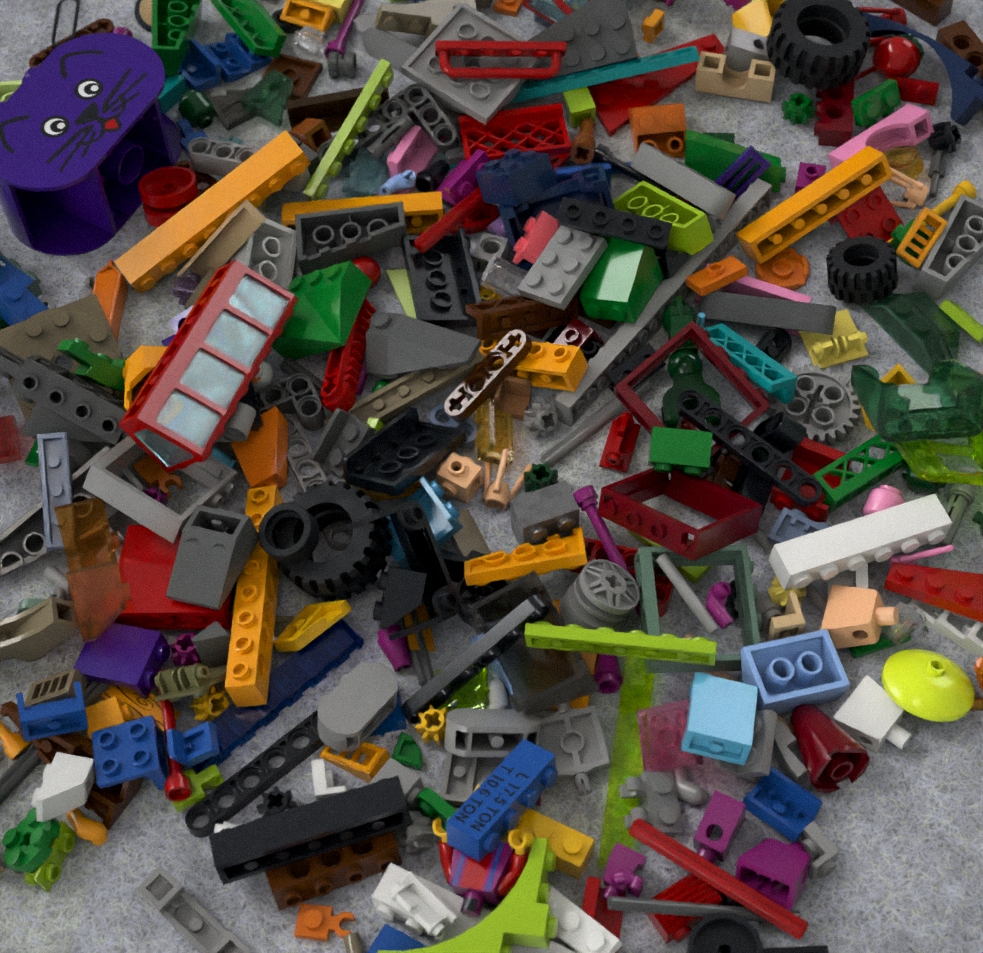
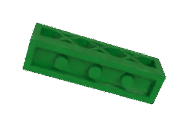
[211,0,287,58]
[812,420,923,514]

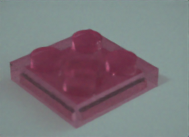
[637,699,703,772]

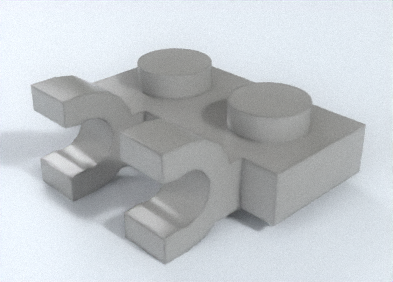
[619,772,684,837]

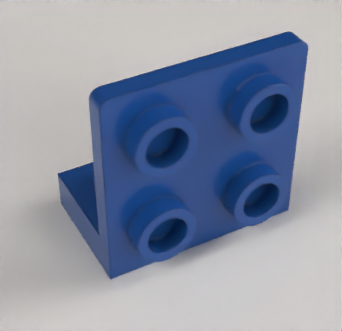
[92,715,169,790]

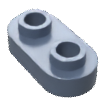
[429,404,480,449]

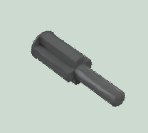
[928,150,948,198]

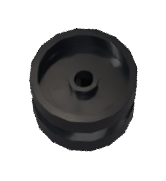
[686,913,763,953]

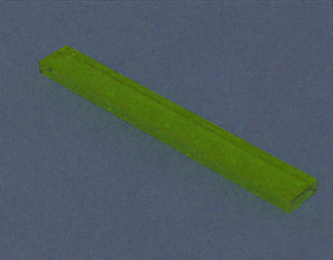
[598,657,655,869]

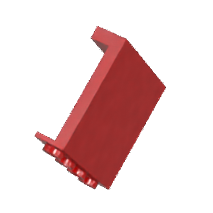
[105,524,233,630]

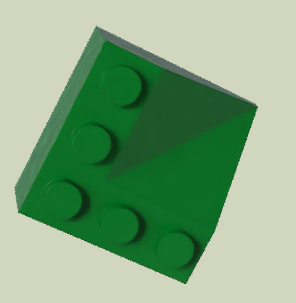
[271,260,372,360]

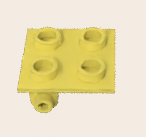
[798,309,869,369]

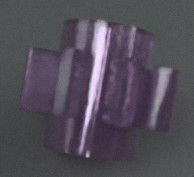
[173,272,201,306]

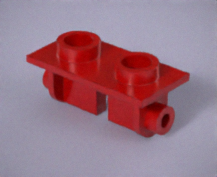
[887,75,940,106]
[599,412,641,473]

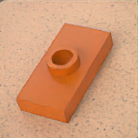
[686,256,748,297]

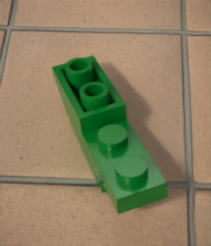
[57,338,129,392]

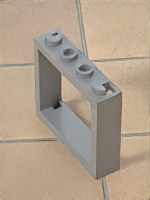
[82,429,238,543]

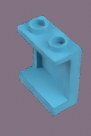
[681,672,758,766]

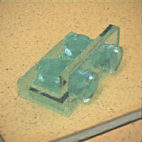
[342,148,388,198]

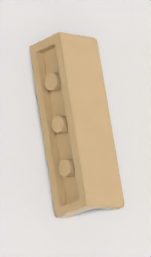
[177,199,266,279]

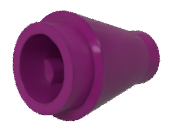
[377,624,412,672]
[592,654,623,694]

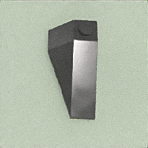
[366,312,482,379]

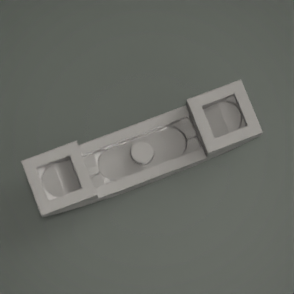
[136,865,254,953]

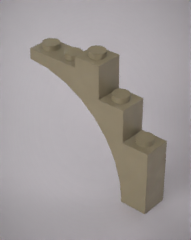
[375,0,493,40]
[0,596,79,662]

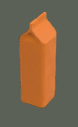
[92,259,128,341]

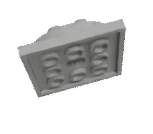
[401,1,545,125]

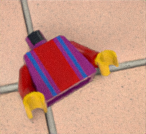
[432,817,534,918]

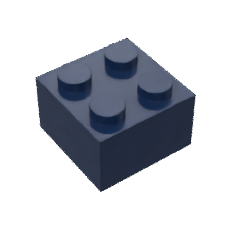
[475,149,557,207]

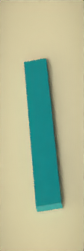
[508,45,700,104]

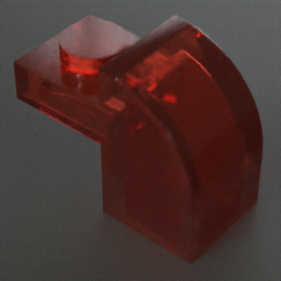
[0,415,23,464]

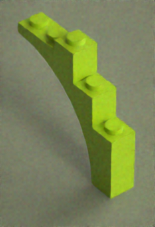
[377,837,558,953]

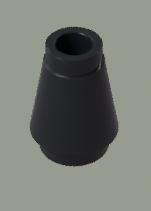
[415,160,450,193]

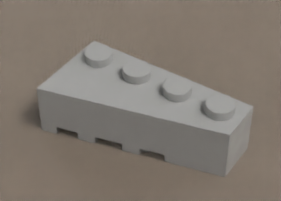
[912,194,983,301]

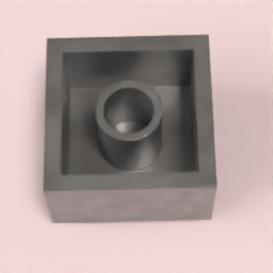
[510,480,579,546]

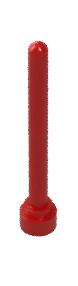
[158,669,191,802]

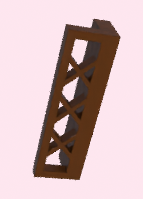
[465,294,579,341]

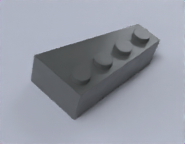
[295,202,408,276]

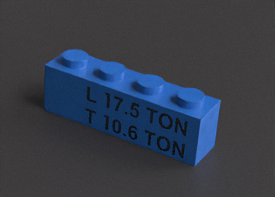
[446,739,558,862]

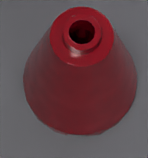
[790,704,870,793]

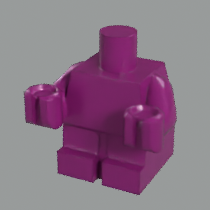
[602,842,647,901]

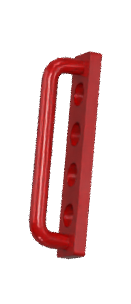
[435,40,567,79]

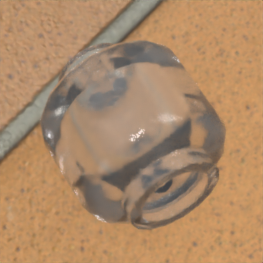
[291,26,329,62]

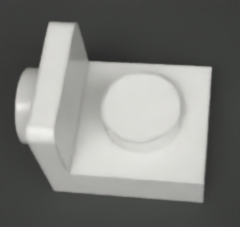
[311,759,347,800]

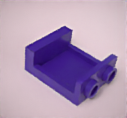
[73,619,170,699]

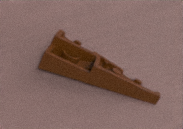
[0,701,144,830]

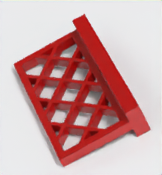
[458,103,571,161]

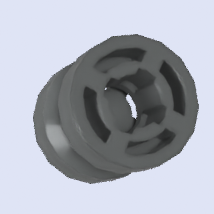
[328,52,357,78]

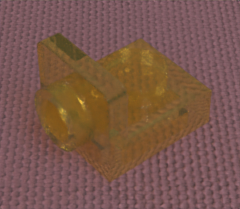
[885,147,924,180]

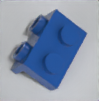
[178,38,222,92]
[742,766,823,843]

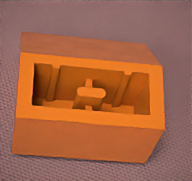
[628,103,686,158]

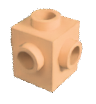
[436,452,484,504]

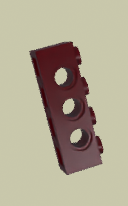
[814,77,855,147]

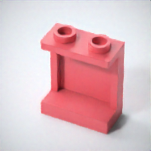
[512,210,558,264]

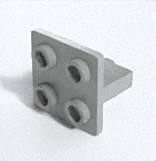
[715,709,778,784]

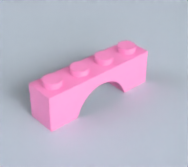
[828,103,934,169]

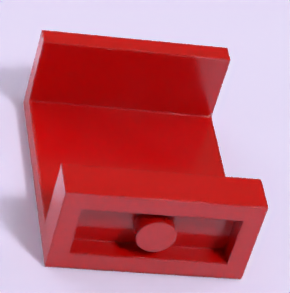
[770,437,853,523]

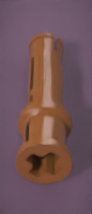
[570,118,596,165]

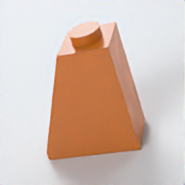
[230,406,289,490]

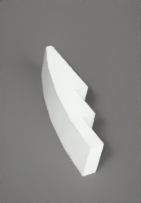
[904,598,983,658]

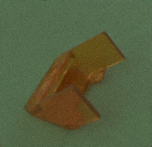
[54,497,132,643]

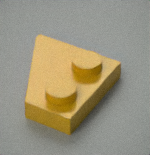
[273,600,352,653]

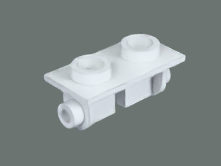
[389,871,458,941]

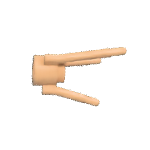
[888,167,930,210]
[481,449,532,510]

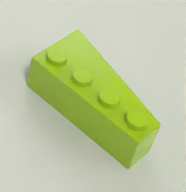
[613,180,715,255]

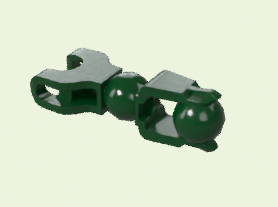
[661,296,721,429]

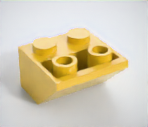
[731,0,785,38]

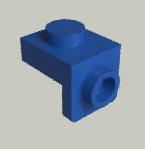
[166,721,220,767]

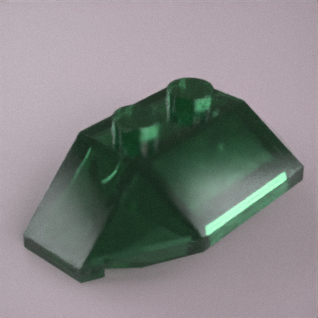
[862,292,961,381]

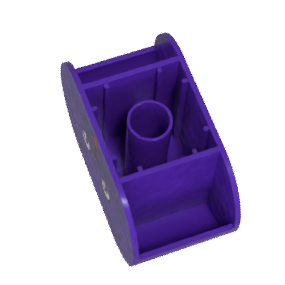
[0,33,182,256]

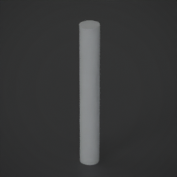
[656,553,720,635]

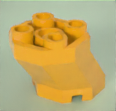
[122,345,183,426]

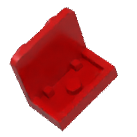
[827,186,904,242]

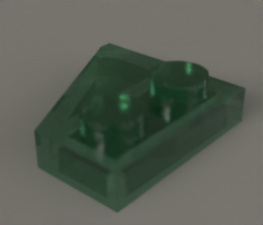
[240,69,293,127]

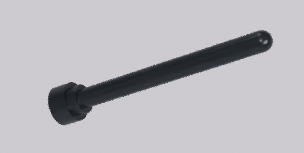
[591,143,698,209]

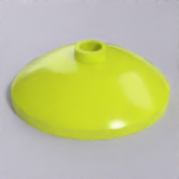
[881,649,975,722]

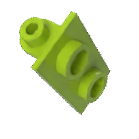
[23,820,76,892]

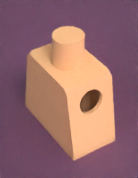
[820,585,899,649]

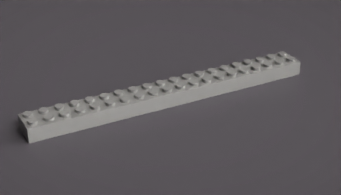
[555,179,772,427]

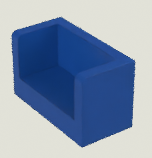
[16,681,88,742]

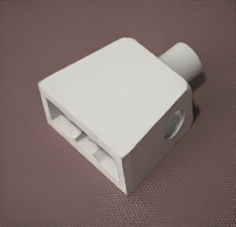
[832,675,912,752]

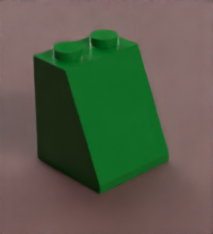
[579,235,664,323]

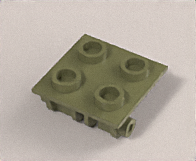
[154,663,227,703]

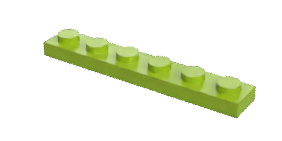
[303,58,394,201]
[524,621,717,666]

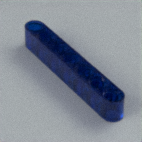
[191,619,364,774]

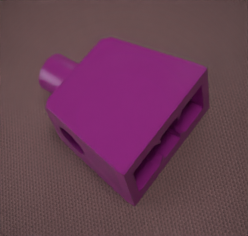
[693,790,746,864]
[735,838,811,910]

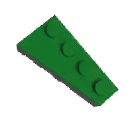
[152,0,202,76]

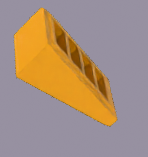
[896,207,949,269]
[319,742,390,783]

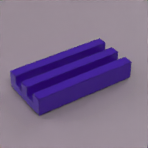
[714,145,771,202]

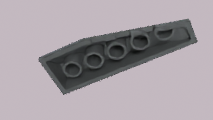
[0,446,146,578]

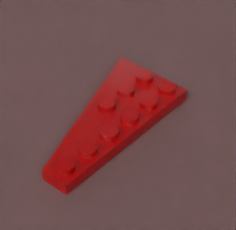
[587,33,724,137]
[884,562,983,623]

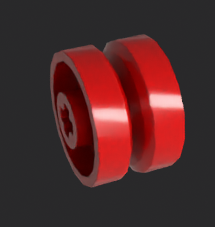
[138,166,200,228]

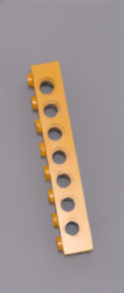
[225,485,285,708]

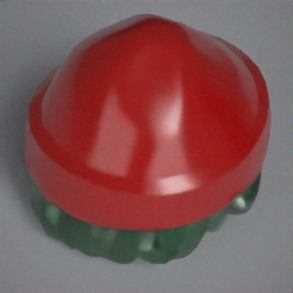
[873,34,924,78]

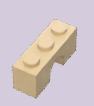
[695,51,777,103]

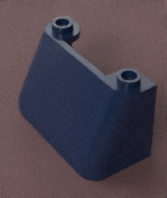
[500,165,615,271]

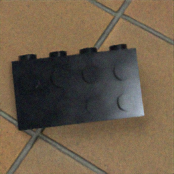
[557,197,673,257]
[401,227,485,327]
[342,407,467,496]

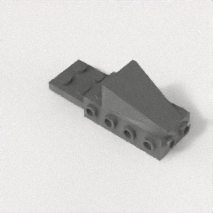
[0,346,129,445]

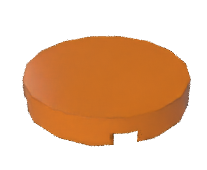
[755,247,810,291]

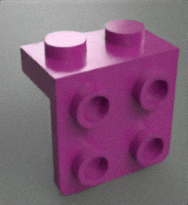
[434,149,491,207]

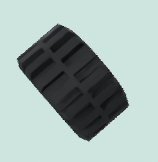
[826,236,898,305]

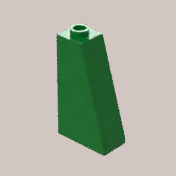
[684,130,786,192]

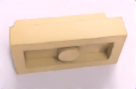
[767,592,805,642]

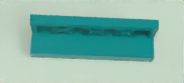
[704,323,798,404]

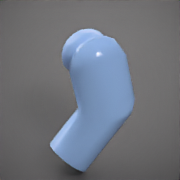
[379,170,416,196]

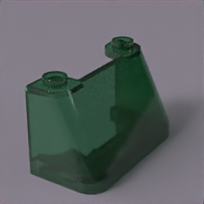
[850,359,983,443]

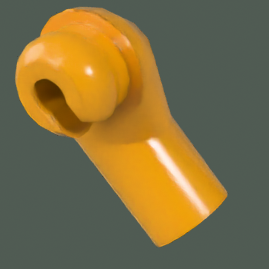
[66,808,108,846]

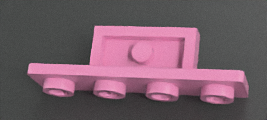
[379,125,447,196]

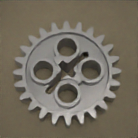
[767,364,861,446]

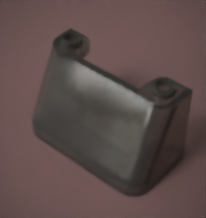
[469,570,600,716]

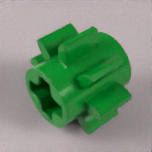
[782,93,815,125]

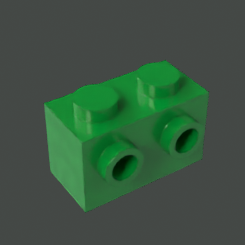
[648,426,713,476]

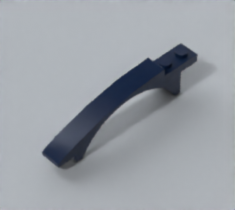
[862,12,983,126]

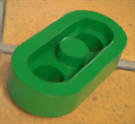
[416,787,457,831]

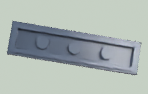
[37,432,77,552]

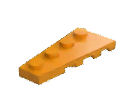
[464,526,588,586]

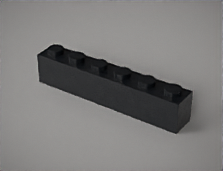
[209,775,413,885]

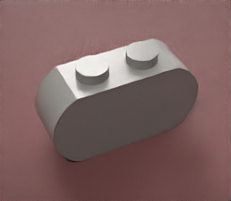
[317,662,398,752]
[444,709,541,757]

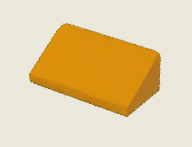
[280,0,337,34]

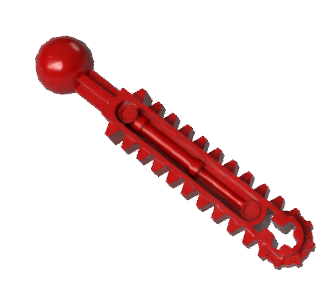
[320,256,381,413]

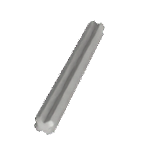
[540,380,652,468]

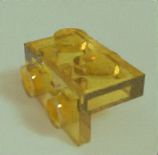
[474,398,514,467]

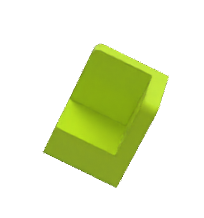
[563,86,596,129]

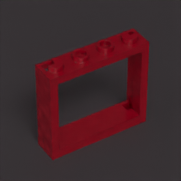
[613,320,771,461]
[598,467,763,561]

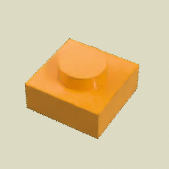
[641,9,665,44]

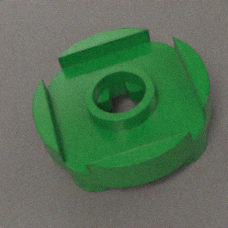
[2,807,60,874]

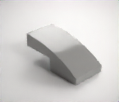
[773,717,808,785]

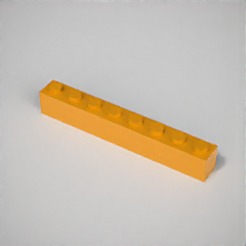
[114,130,311,294]

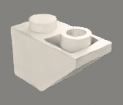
[32,752,95,822]

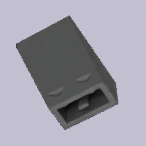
[166,505,259,610]

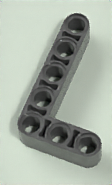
[318,83,459,169]

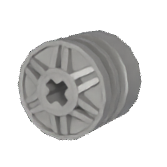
[559,559,640,632]

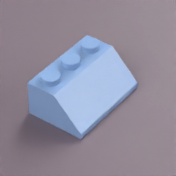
[741,629,850,714]

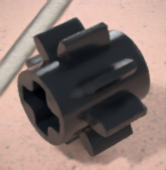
[928,121,961,153]
[256,786,298,818]

